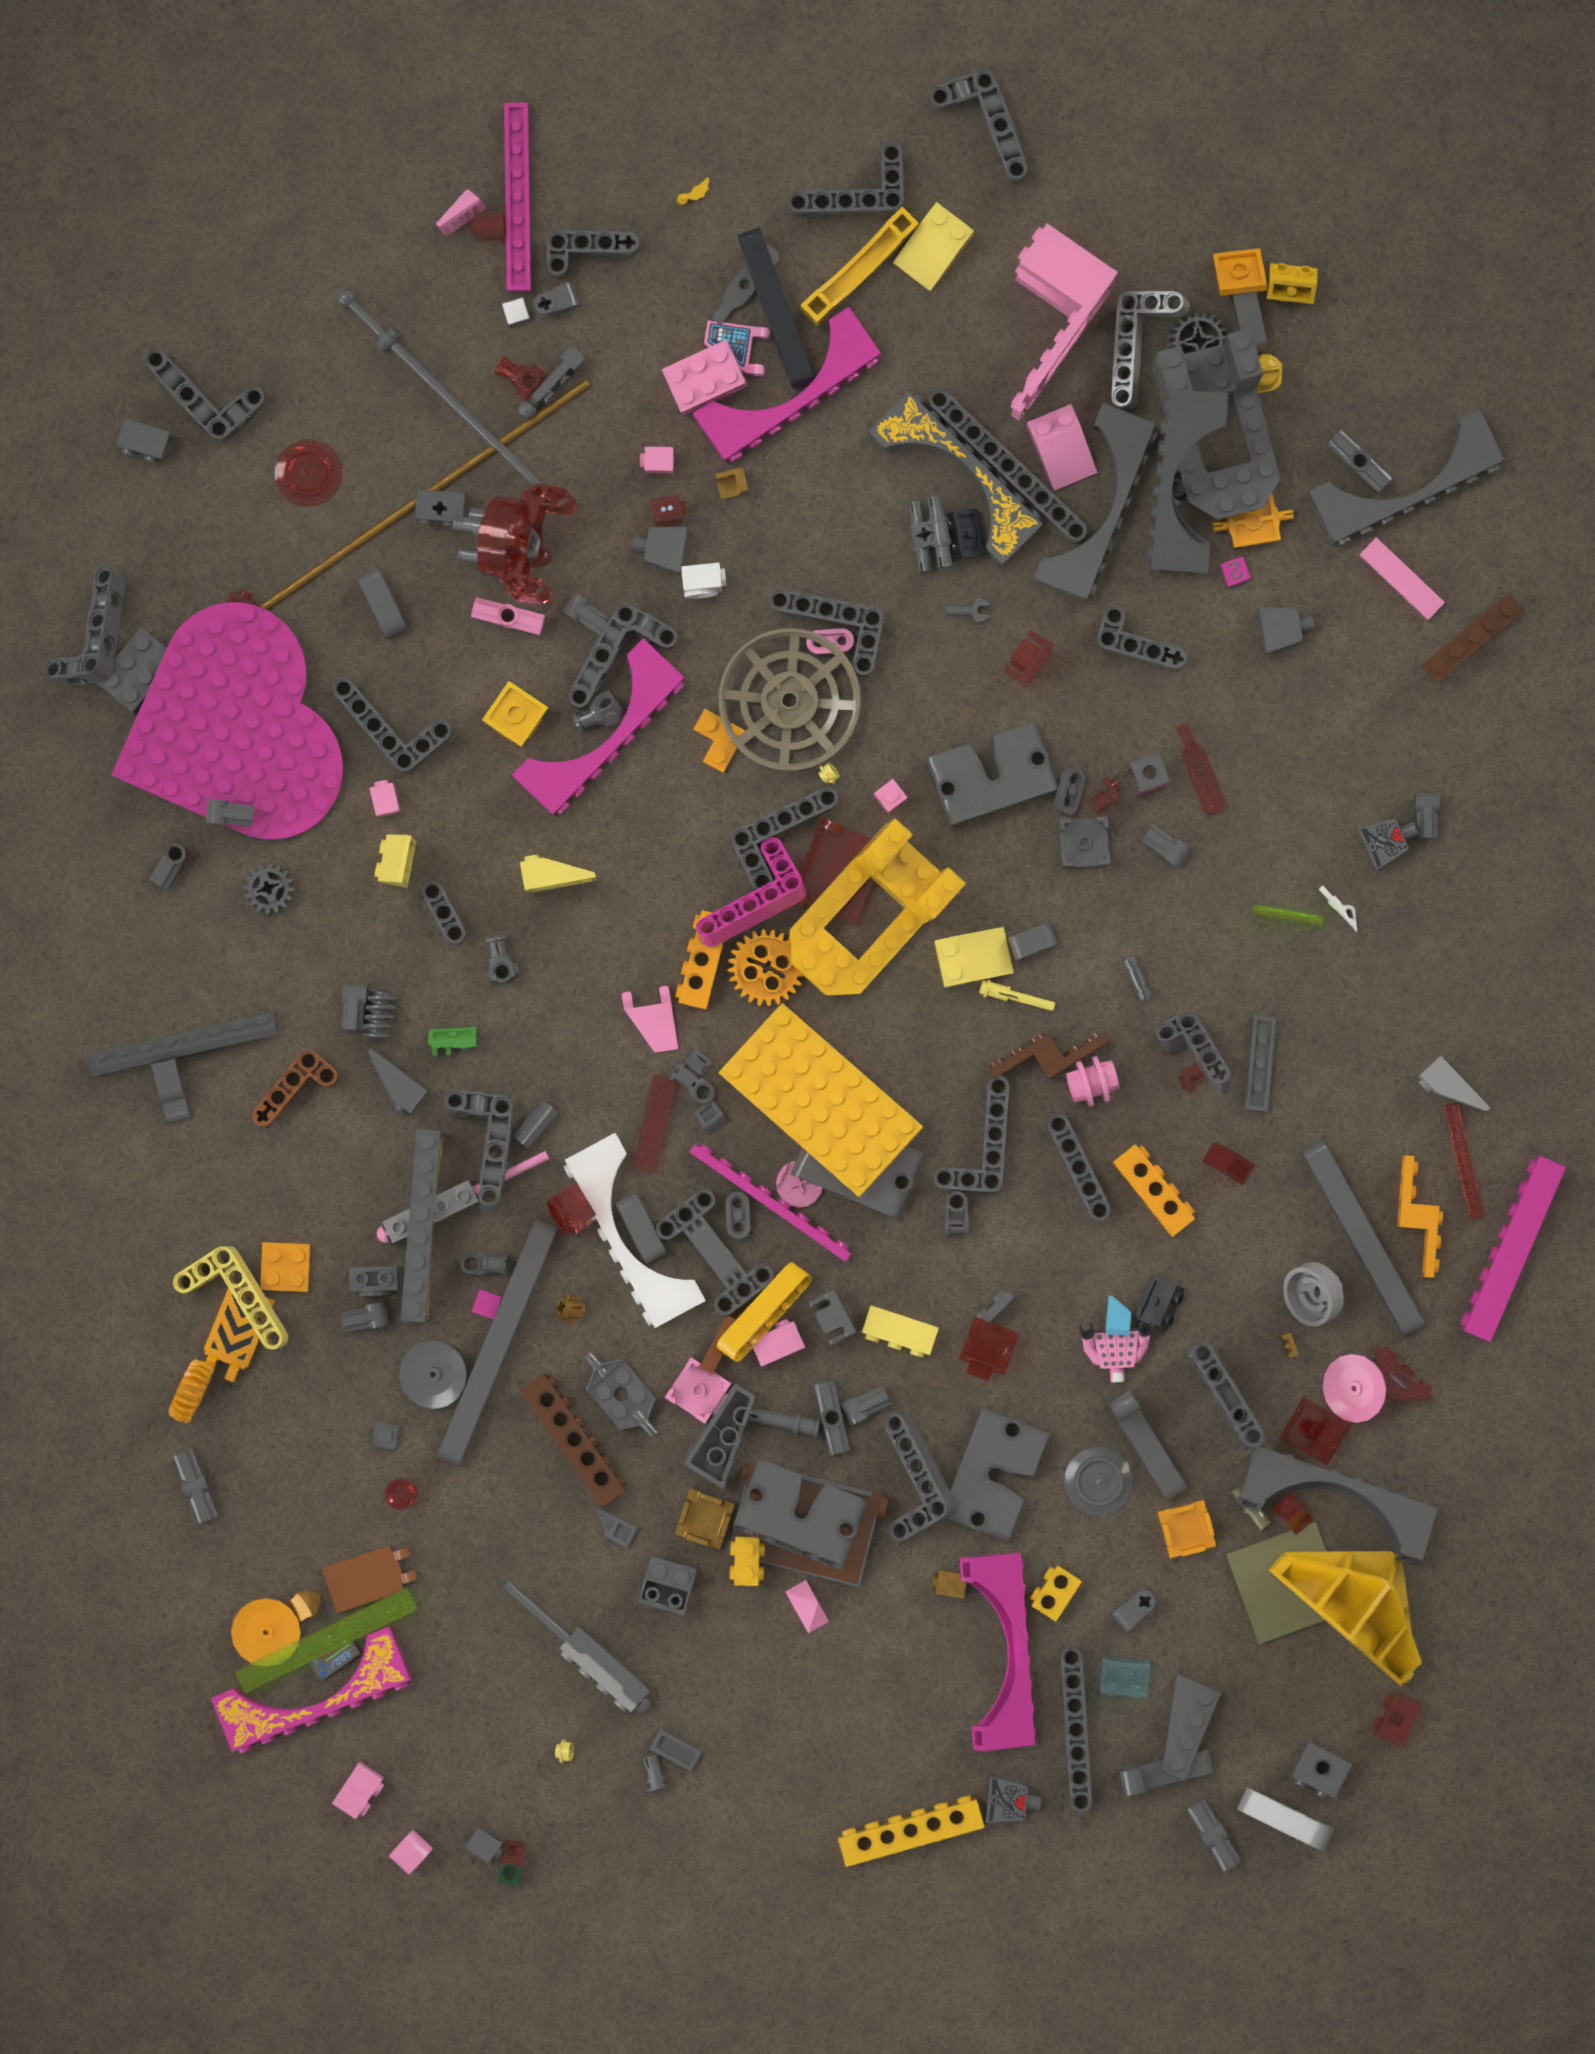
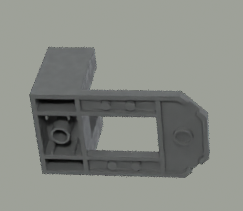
[1152,328,1280,520]

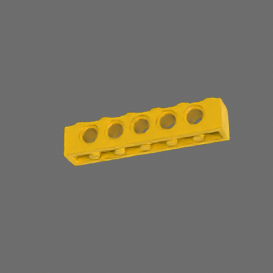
[838,1795,984,1867]

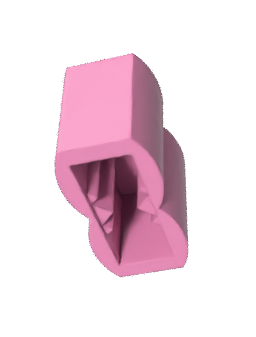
[332,1762,384,1819]

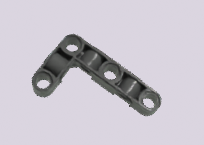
[929,70,1027,184]
[144,348,267,443]
[43,566,126,687]
[569,603,678,710]
[444,1090,513,1213]

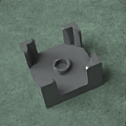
[1059,816,1110,868]

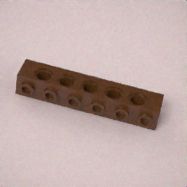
[520,1373,626,1508]

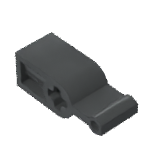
[151,1057,190,1123]

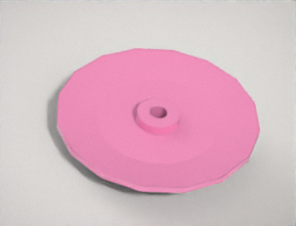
[1323,1354,1386,1423]

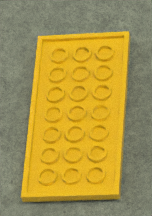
[718,1003,923,1199]

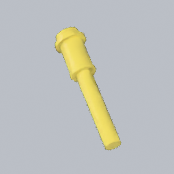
[979,979,1055,1011]

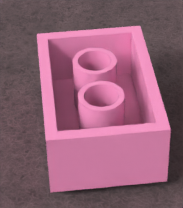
[662,340,748,416]

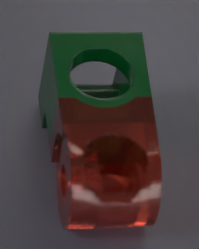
[497,1839,525,1887]

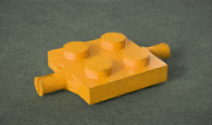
[1213,493,1294,549]

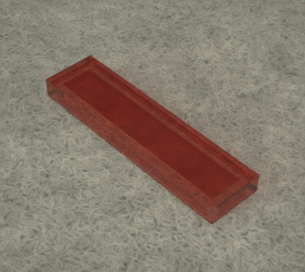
[633,1074,677,1172]

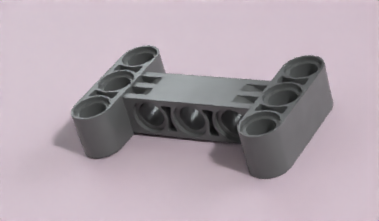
[656,1189,774,1315]

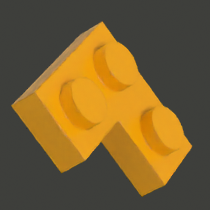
[693,709,745,773]

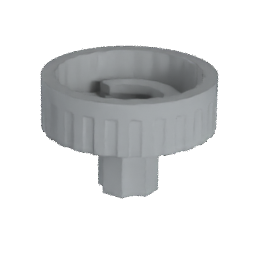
[1283,1262,1344,1327]

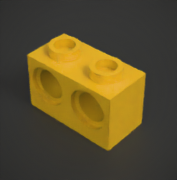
[1030,1565,1082,1622]

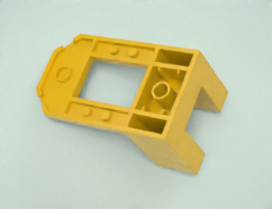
[789,819,966,996]

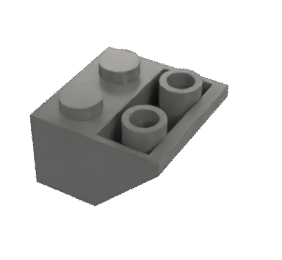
[638,1555,697,1615]

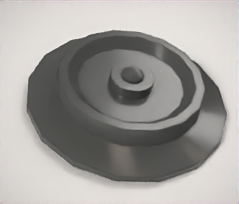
[399,1340,467,1409]
[1064,1447,1133,1516]

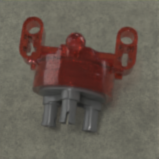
[453,484,577,605]

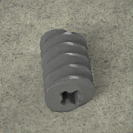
[361,989,397,1039]

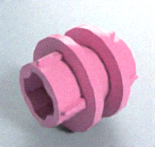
[1066,1056,1120,1107]

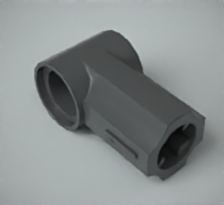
[561,592,611,636]
[1414,792,1440,839]
[205,799,254,826]
[1141,825,1192,869]
[149,843,188,890]
[342,983,368,1031]
[340,1301,391,1333]
[840,1386,891,1426]

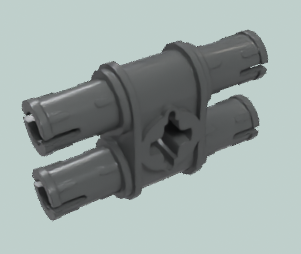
[908,496,953,574]

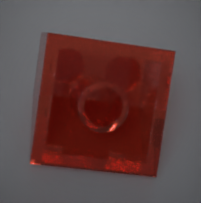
[1280,1397,1351,1466]

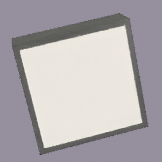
[501,297,531,327]

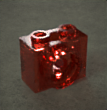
[546,1182,596,1235]

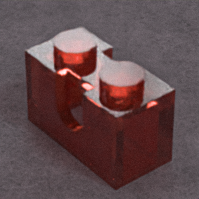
[1373,1690,1422,1748]

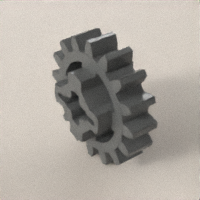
[243,863,295,915]

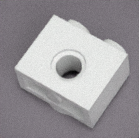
[681,563,726,599]

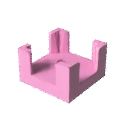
[665,1357,731,1424]

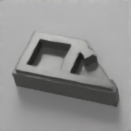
[597,1508,638,1549]

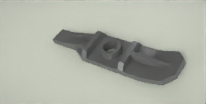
[711,244,779,325]

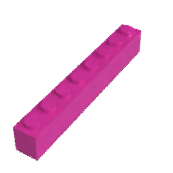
[1460,1156,1566,1342]

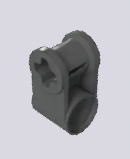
[534,282,581,318]
[945,1190,969,1236]
[1111,1589,1156,1632]

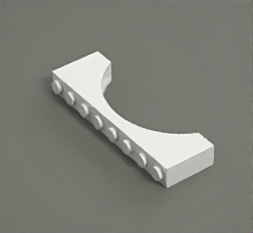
[563,1133,706,1328]

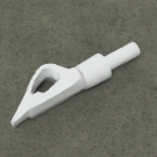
[1319,886,1358,932]

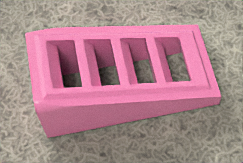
[436,189,486,236]

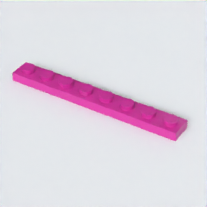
[504,103,531,292]
[690,1144,851,1262]

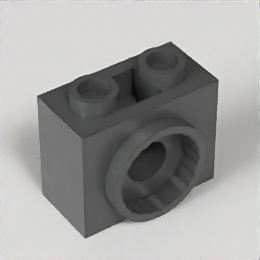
[349,1266,400,1296]
[1290,1740,1352,1799]

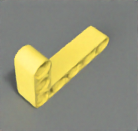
[173,1246,288,1349]

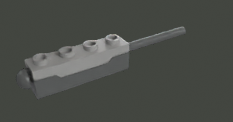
[504,1581,651,1713]

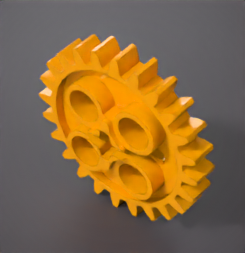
[727,929,804,1007]

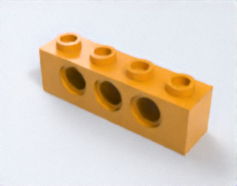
[675,910,729,1010]
[1112,1144,1195,1237]

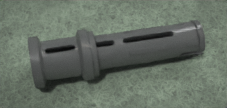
[747,1407,821,1439]

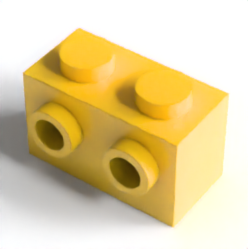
[1267,263,1317,304]
[730,1536,765,1586]

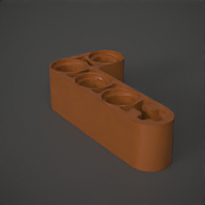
[252,1050,339,1127]

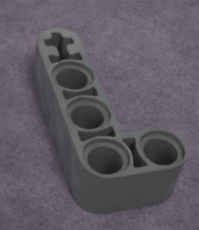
[547,230,640,279]
[1096,605,1187,671]
[1156,1011,1233,1095]
[1118,1748,1214,1796]

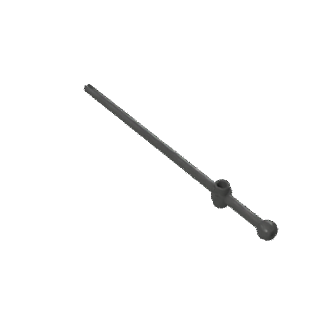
[337,289,544,491]

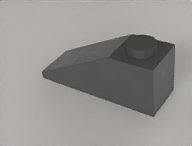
[368,1048,429,1115]

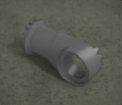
[460,1253,507,1276]

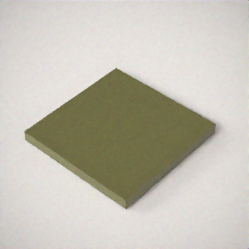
[1226,1521,1326,1644]

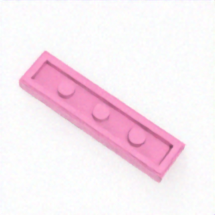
[1359,538,1445,620]

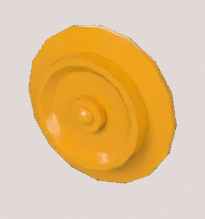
[231,1598,301,1666]

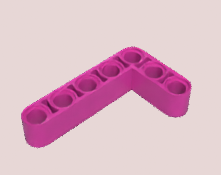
[696,837,807,947]

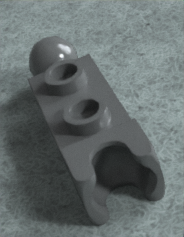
[518,346,586,419]

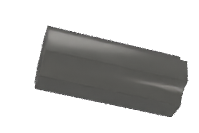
[513,1100,559,1149]

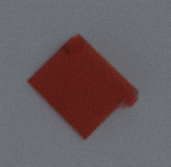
[793,818,874,924]

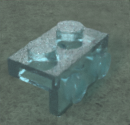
[1100,1656,1151,1698]

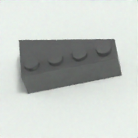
[681,1381,755,1489]

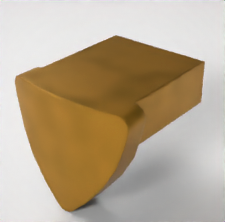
[285,1590,321,1622]

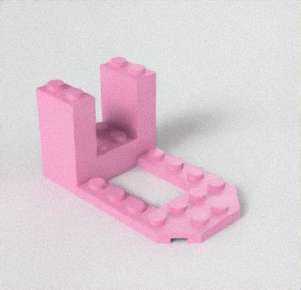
[1011,224,1118,421]

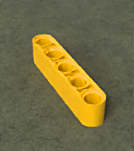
[717,1262,812,1362]

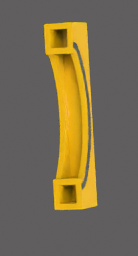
[801,207,919,327]

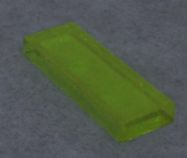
[1250,904,1324,927]

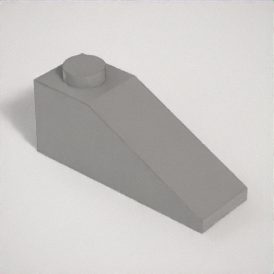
[1418,1056,1490,1112]

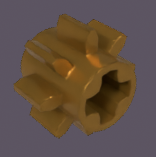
[556,1294,585,1324]

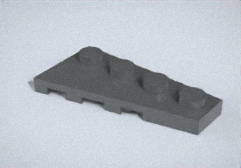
[1162,1674,1221,1782]

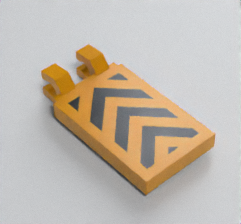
[203,1287,275,1382]

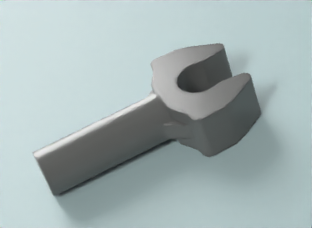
[946,598,990,623]

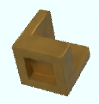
[715,467,749,500]

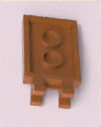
[322,1545,419,1613]

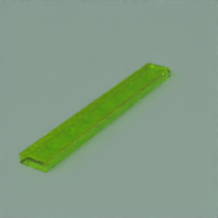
[235,1587,418,1693]

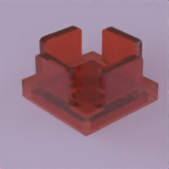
[1003,630,1055,689]
[958,1317,1019,1381]

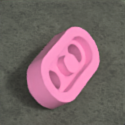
[806,628,854,655]

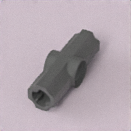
[1327,430,1392,494]
[814,1380,850,1455]
[173,1449,218,1523]
[1186,1798,1241,1872]

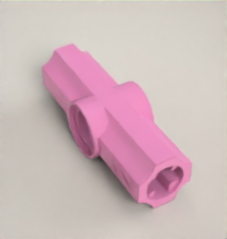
[471,597,545,635]

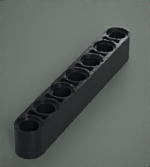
[737,227,814,389]

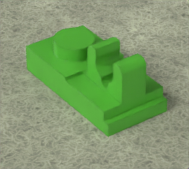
[428,1027,477,1056]

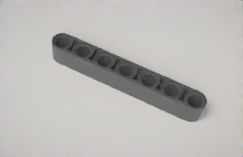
[1060,1646,1092,1813]

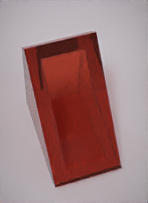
[1202,1141,1255,1186]

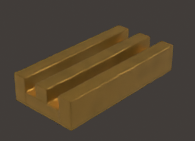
[1278,1332,1299,1358]

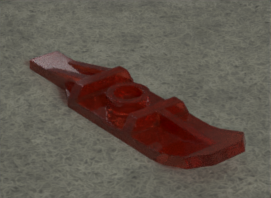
[1176,723,1226,815]

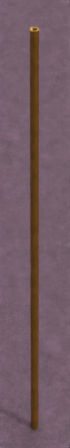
[258,379,591,611]

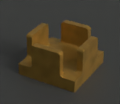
[675,1489,735,1549]

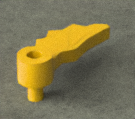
[676,178,709,206]

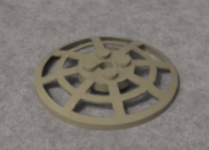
[718,628,860,771]

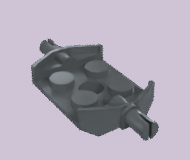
[584,1351,658,1438]

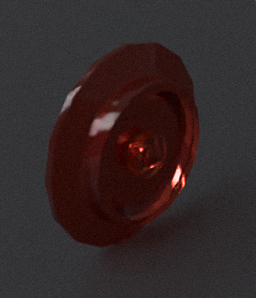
[275,440,342,507]

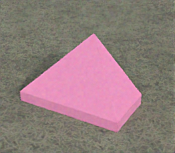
[785,1580,829,1633]

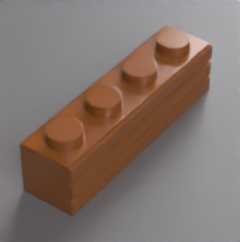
[699,1315,736,1376]

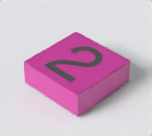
[1220,556,1251,587]

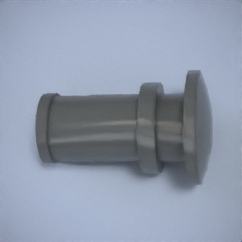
[643,1755,670,1793]

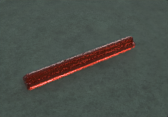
[1444,1103,1484,1219]

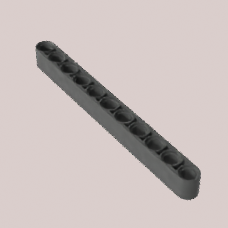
[437,1217,559,1467]

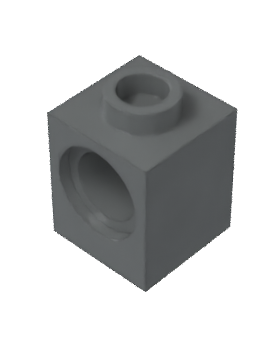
[465,1825,504,1864]

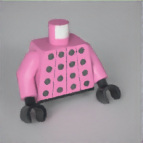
[1079,1320,1153,1382]

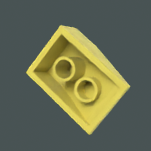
[893,202,974,291]
[375,834,416,888]
[520,855,597,893]
[934,927,1014,988]

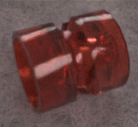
[385,1478,418,1510]

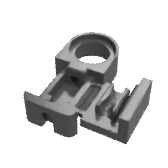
[668,1048,714,1103]

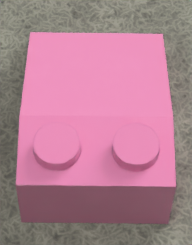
[1026,404,1097,491]

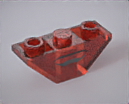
[1375,1346,1432,1401]

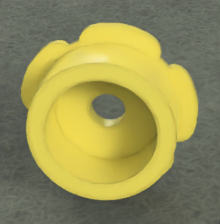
[819,762,840,784]
[555,1740,574,1763]

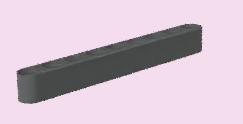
[928,389,1087,544]
[1301,1140,1425,1337]

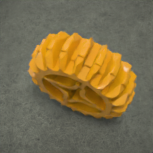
[169,1359,214,1424]

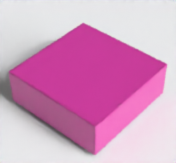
[472,1289,502,1320]

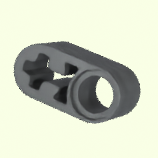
[1008,922,1058,960]

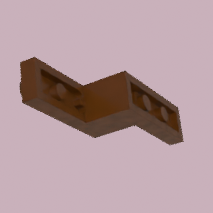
[1421,593,1524,684]
[988,1032,1109,1079]

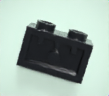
[945,508,987,562]
[1134,1274,1185,1332]

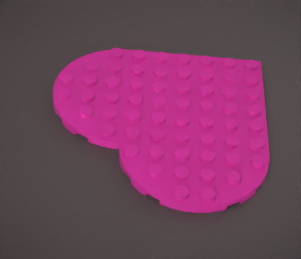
[111,602,343,839]

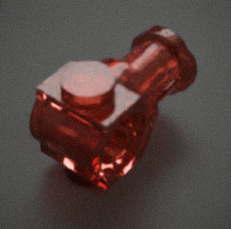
[494,356,545,400]

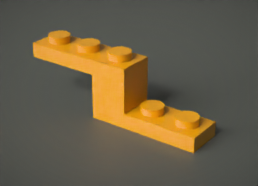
[1397,1155,1443,1278]

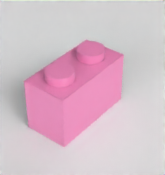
[753,1318,805,1366]

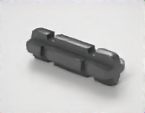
[1124,956,1152,1001]

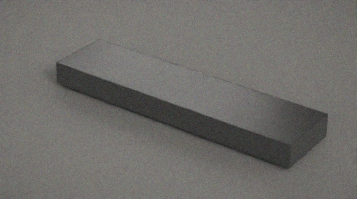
[1244,1015,1277,1112]

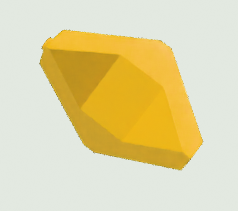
[1268,1551,1422,1686]

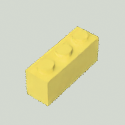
[862,1305,939,1358]

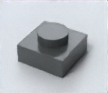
[372,1422,399,1449]

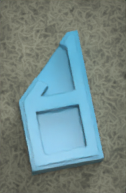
[1106,1296,1131,1336]

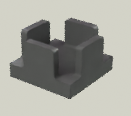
[808,1289,856,1345]

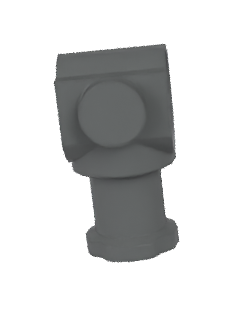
[573,690,624,733]
[485,935,520,983]

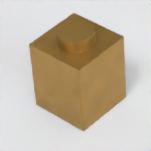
[931,1569,966,1599]

